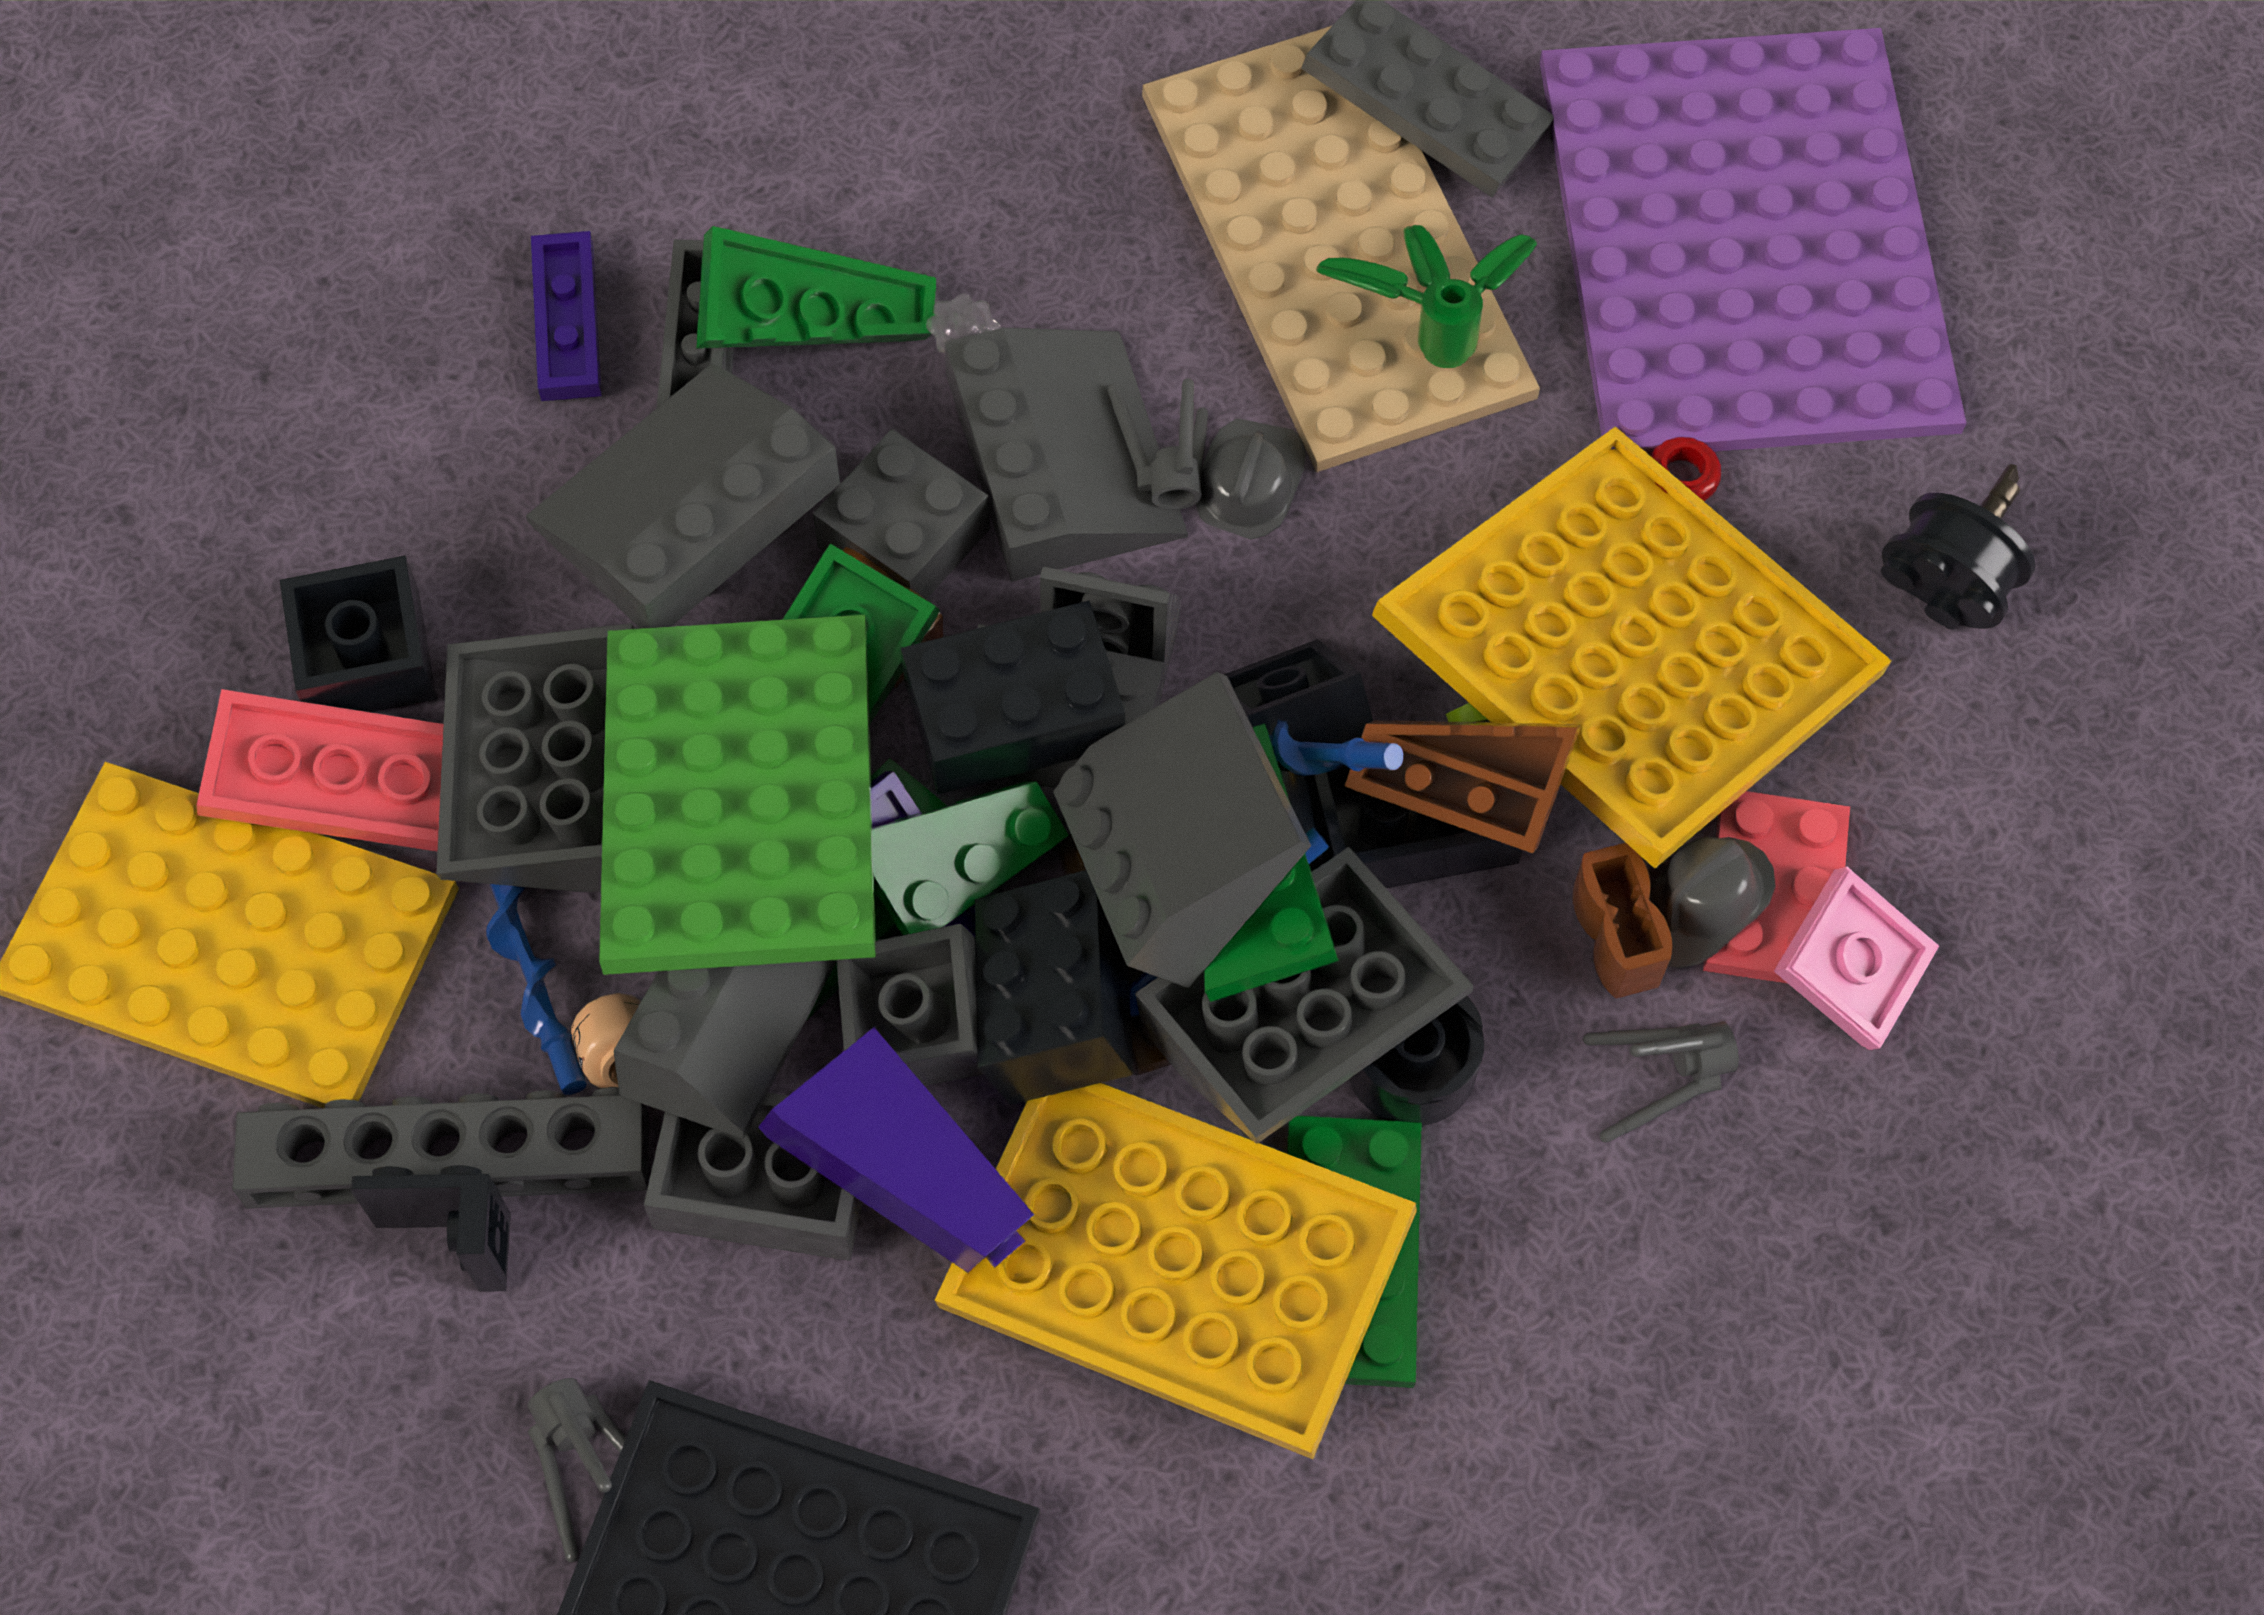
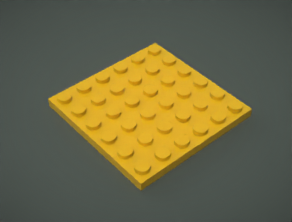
[1371,427,1892,868]

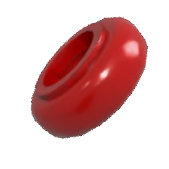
[1650,437,1721,502]

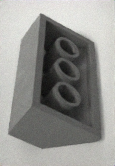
[614,960,837,1139]

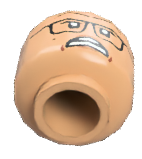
[571,993,642,1089]

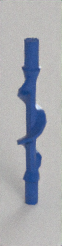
[1270,721,1403,776]
[486,884,587,1095]

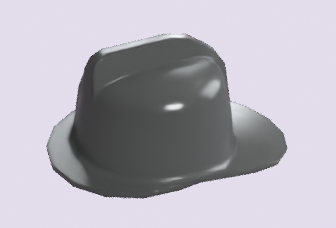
[1196,418,1306,540]
[1649,837,1776,968]

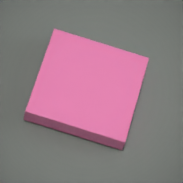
[1774,867,1939,1050]

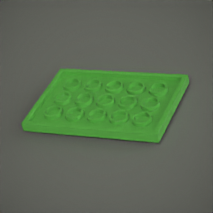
[599,615,876,975]

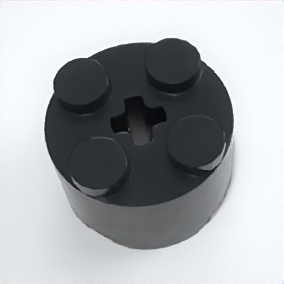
[1349,996,1484,1127]

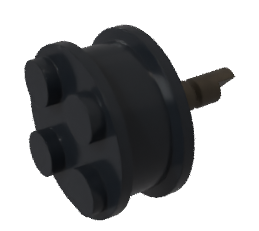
[1881,464,2036,630]

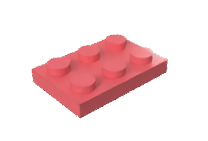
[1703,791,1850,984]

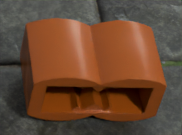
[1572,842,1672,999]

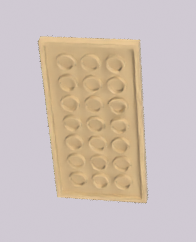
[1142,26,1540,472]

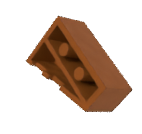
[1345,720,1582,853]

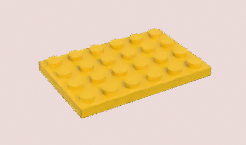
[0,762,459,1108]
[935,1083,1417,1459]

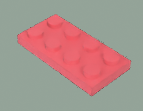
[196,689,444,852]

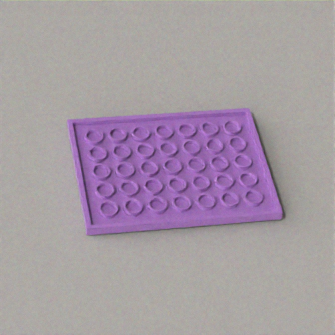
[1540,28,1966,455]

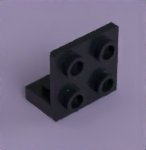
[351,1165,511,1292]

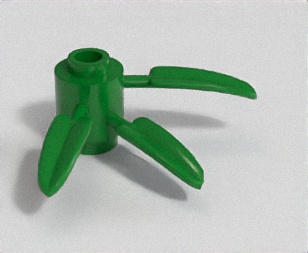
[1316,225,1537,368]

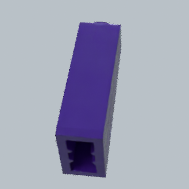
[758,1027,1034,1273]

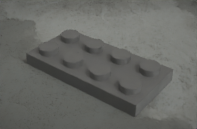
[1301,0,1554,198]

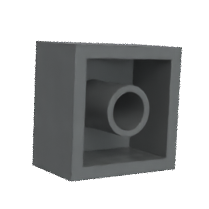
[813,429,990,600]
[837,924,984,1086]

